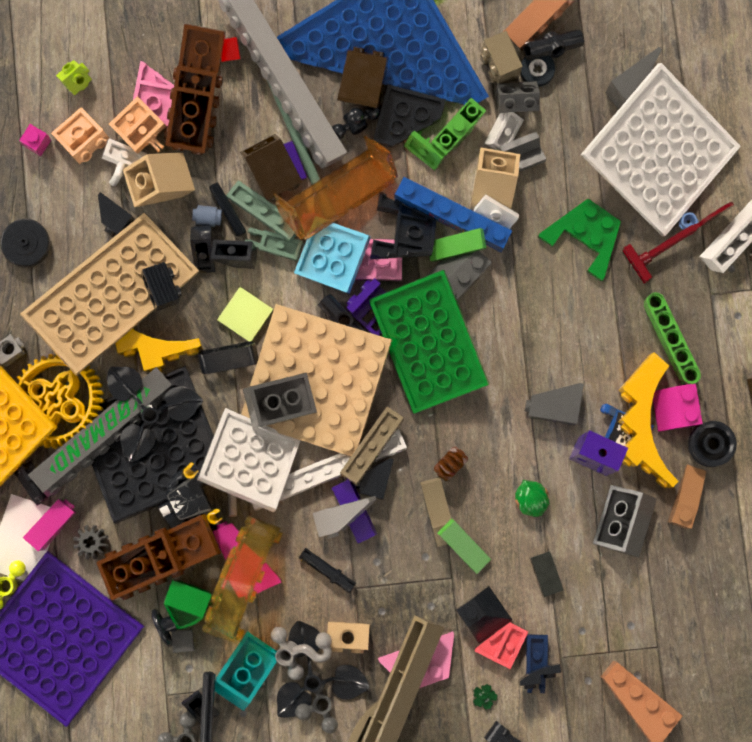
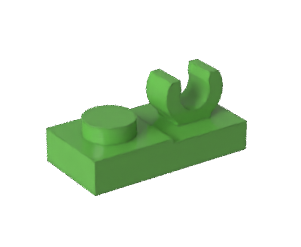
[404,131,446,171]

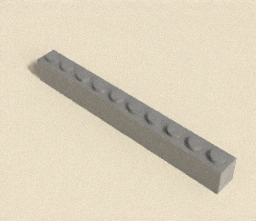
[219,0,347,169]

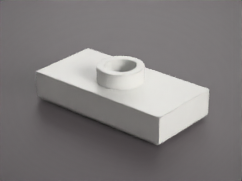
[474,194,519,229]

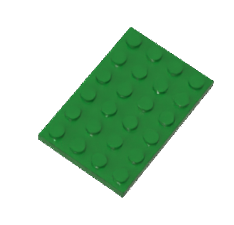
[369,270,490,414]

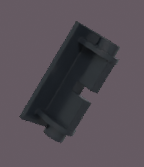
[14,461,52,506]

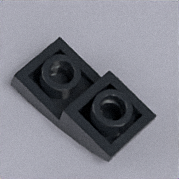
[518,663,561,689]

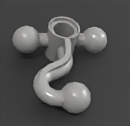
[271,627,332,680]

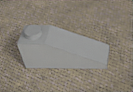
[313,496,376,539]

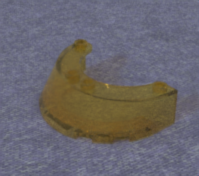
[202,515,283,643]

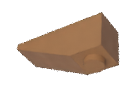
[668,465,706,529]

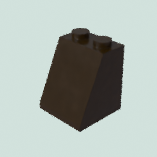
[337,46,389,108]
[240,134,303,201]

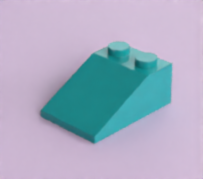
[215,631,277,711]

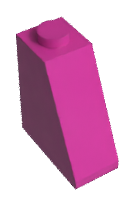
[23,499,77,551]

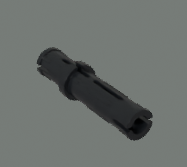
[299,548,356,593]

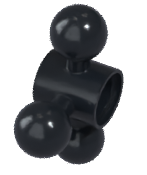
[332,106,380,140]

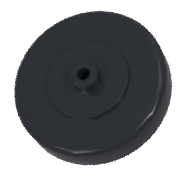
[1,219,51,268]

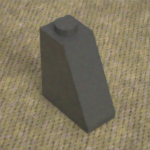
[524,383,584,426]

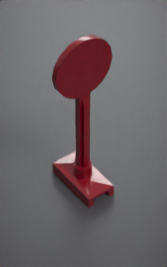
[622,202,734,284]

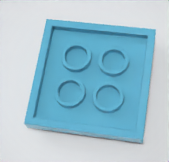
[294,217,371,294]

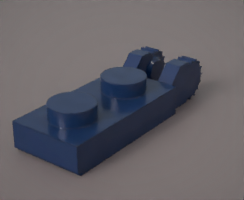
[526,634,548,693]

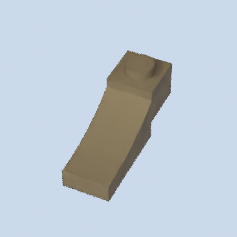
[420,477,451,547]

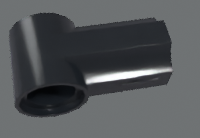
[483,721,521,742]

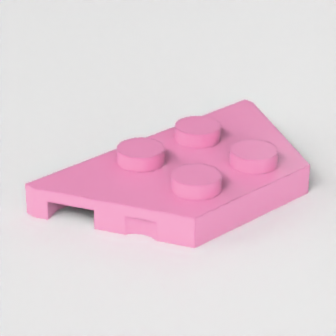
[133,61,174,129]
[378,631,454,688]

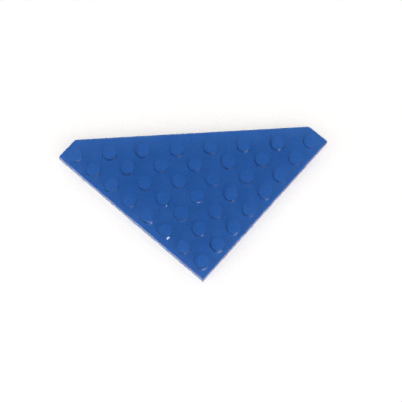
[277,0,489,105]

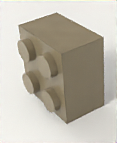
[480,31,523,86]

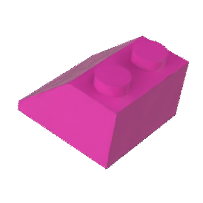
[653,384,703,432]

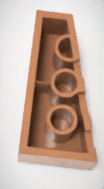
[503,0,576,51]
[601,661,683,742]

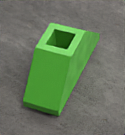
[431,98,486,155]

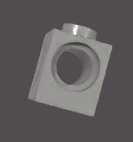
[0,334,26,367]

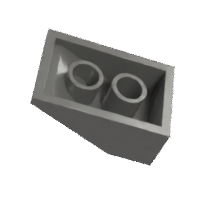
[605,47,662,110]
[243,372,317,429]

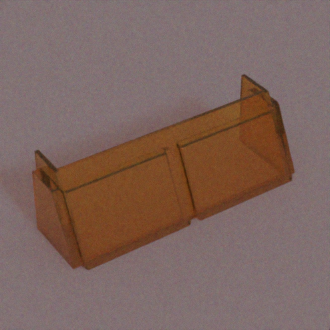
[274,136,398,240]

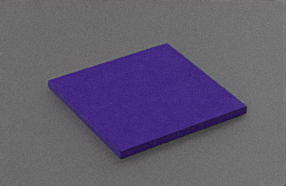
[0,551,145,727]

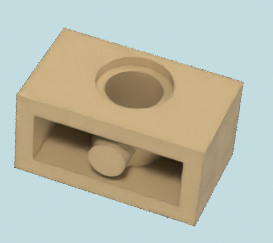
[327,621,370,653]

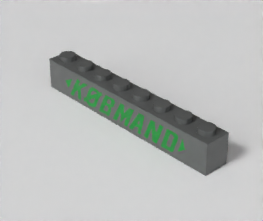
[28,367,174,497]

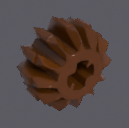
[434,446,468,481]

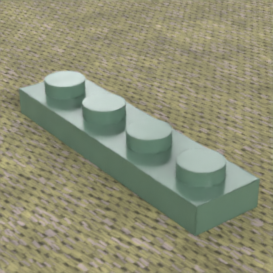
[226,180,302,242]

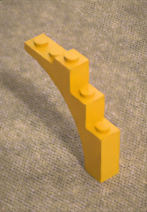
[115,329,203,373]
[618,352,678,488]

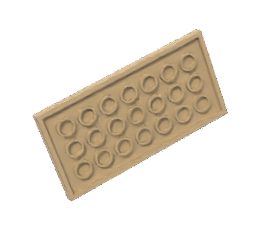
[20,213,199,376]

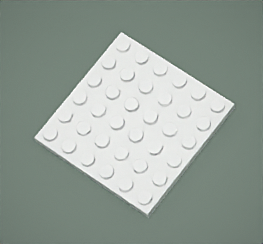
[581,63,741,236]

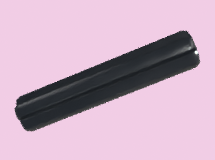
[209,182,246,237]

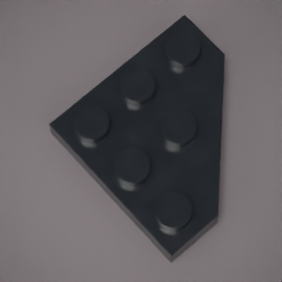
[373,84,446,148]

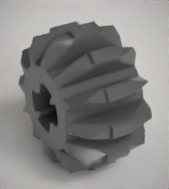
[73,525,109,560]

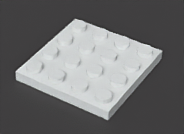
[197,408,300,512]

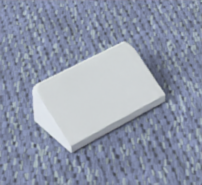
[485,112,524,151]

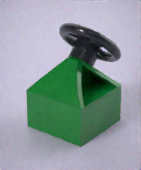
[151,580,215,648]

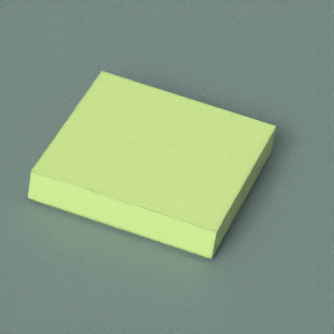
[217,287,274,341]

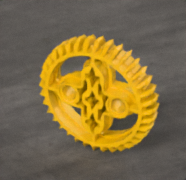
[17,354,105,449]

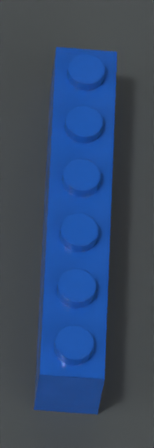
[394,177,512,253]

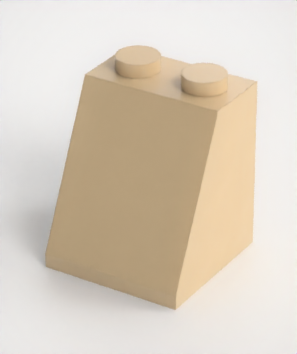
[470,147,520,210]
[123,153,195,207]

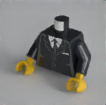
[159,463,222,524]

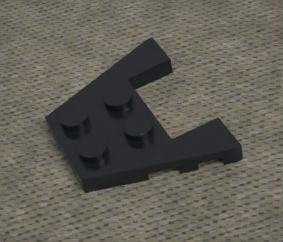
[370,192,437,259]

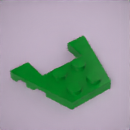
[538,199,621,282]

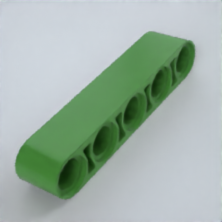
[644,292,701,385]

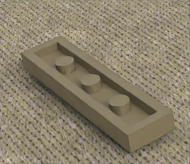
[340,407,404,485]

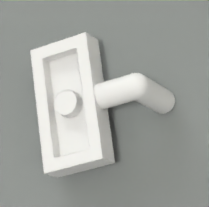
[102,138,147,186]

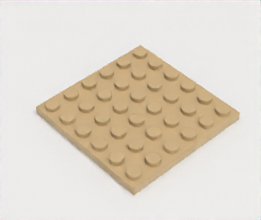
[241,304,392,456]

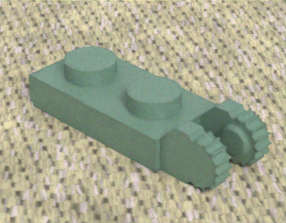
[245,228,303,261]

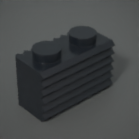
[141,262,182,311]

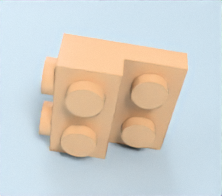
[51,107,109,164]

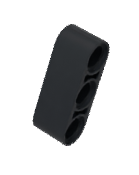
[197,341,259,374]

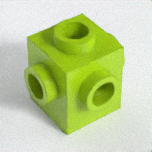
[56,60,92,95]

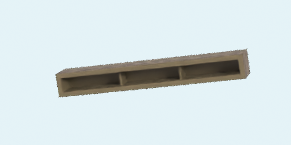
[362,615,444,742]

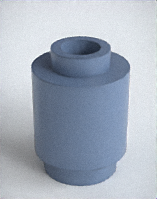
[192,205,222,227]

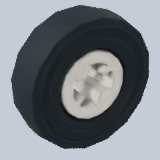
[520,55,556,87]

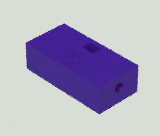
[569,430,628,476]

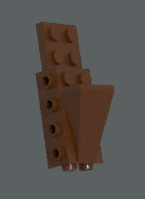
[164,24,226,155]
[96,514,221,601]

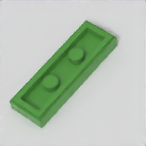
[430,228,486,262]
[437,518,491,574]

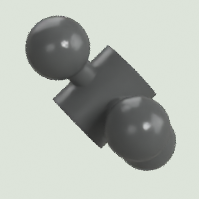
[295,684,338,734]
[157,712,197,742]

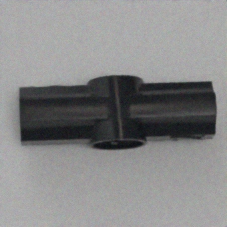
[523,30,584,60]
[318,293,366,332]

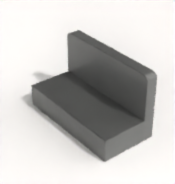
[499,132,546,172]

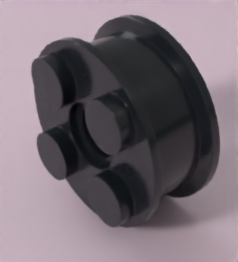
[688,421,737,467]

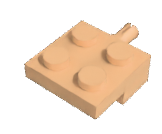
[109,96,166,154]

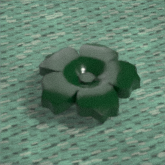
[473,684,498,710]

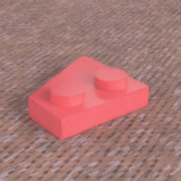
[474,622,528,669]

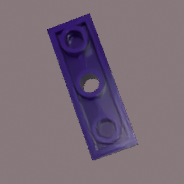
[332,480,377,543]

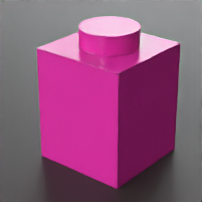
[19,124,51,156]

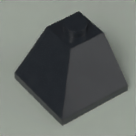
[455,586,512,643]

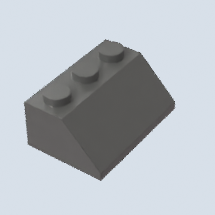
[426,251,492,302]
[593,485,657,558]

